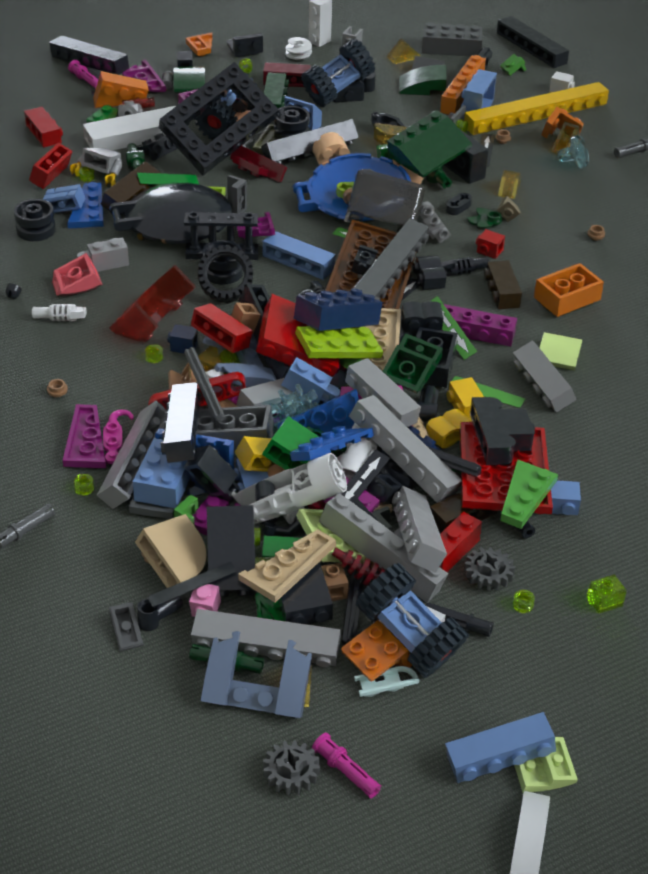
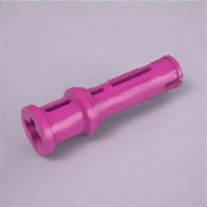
[68,60,98,89]
[312,733,381,799]

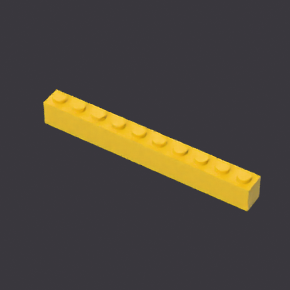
[463,82,609,135]

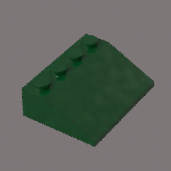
[387,110,472,178]

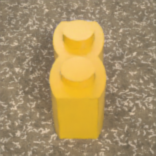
[426,409,472,448]

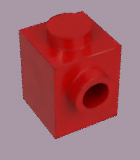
[476,229,505,259]

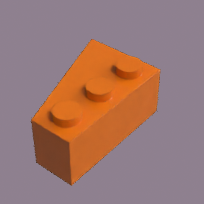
[93,71,149,108]

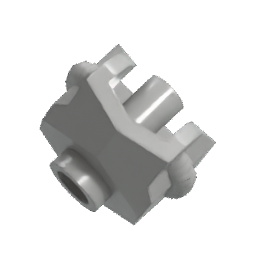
[118,101,143,117]

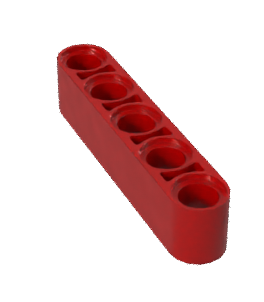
[148,372,246,410]

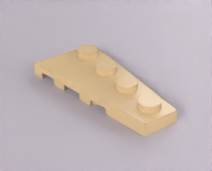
[238,529,336,603]

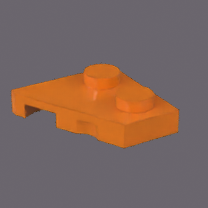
[185,32,213,56]

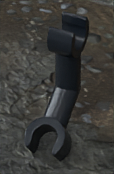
[263,519,302,536]

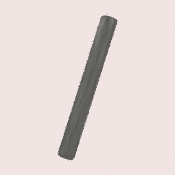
[184,347,225,422]

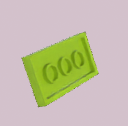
[295,326,383,358]

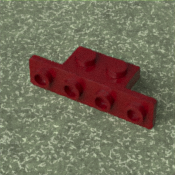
[230,146,287,182]

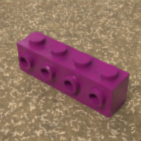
[441,304,517,347]

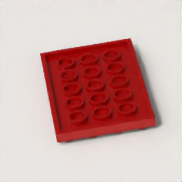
[460,422,553,514]

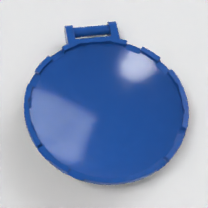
[292,153,411,221]

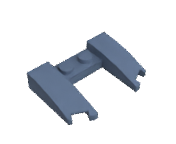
[202,334,277,387]
[201,631,312,718]

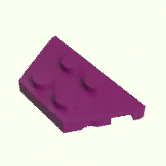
[122,60,166,92]
[237,212,275,239]

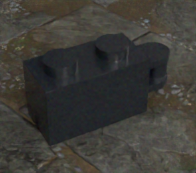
[184,445,240,502]

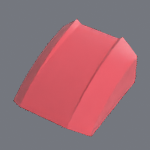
[52,253,103,296]

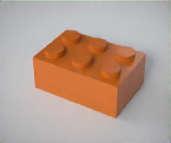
[534,263,604,317]

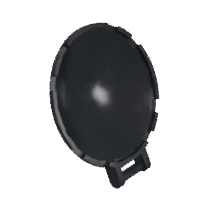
[109,183,231,243]

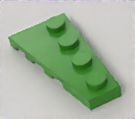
[500,460,558,529]

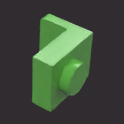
[500,54,527,76]
[174,495,198,524]

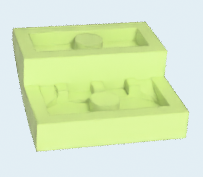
[540,332,582,371]
[514,737,578,792]

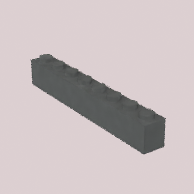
[353,218,429,301]

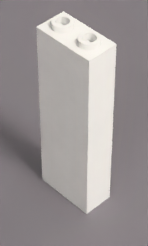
[83,106,189,150]

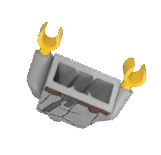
[70,147,122,187]

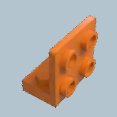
[541,107,584,140]
[341,620,412,682]

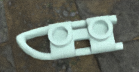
[354,666,419,697]

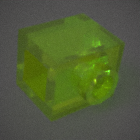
[587,574,627,613]

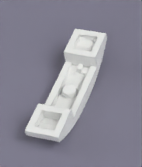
[510,791,550,874]

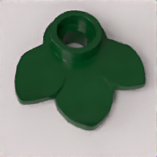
[467,208,502,228]

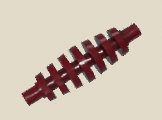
[331,547,386,586]

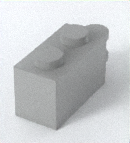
[77,237,129,272]

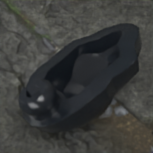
[371,112,405,134]

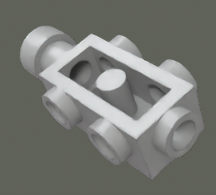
[419,201,451,243]

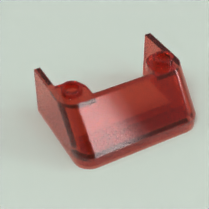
[109,265,196,342]

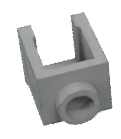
[342,26,363,45]

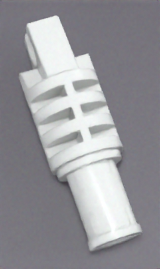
[32,304,87,321]

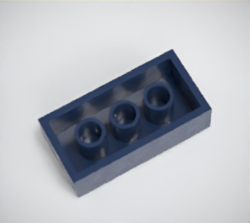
[293,289,383,331]

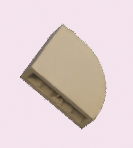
[135,514,206,588]

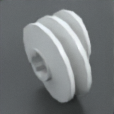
[285,37,312,60]

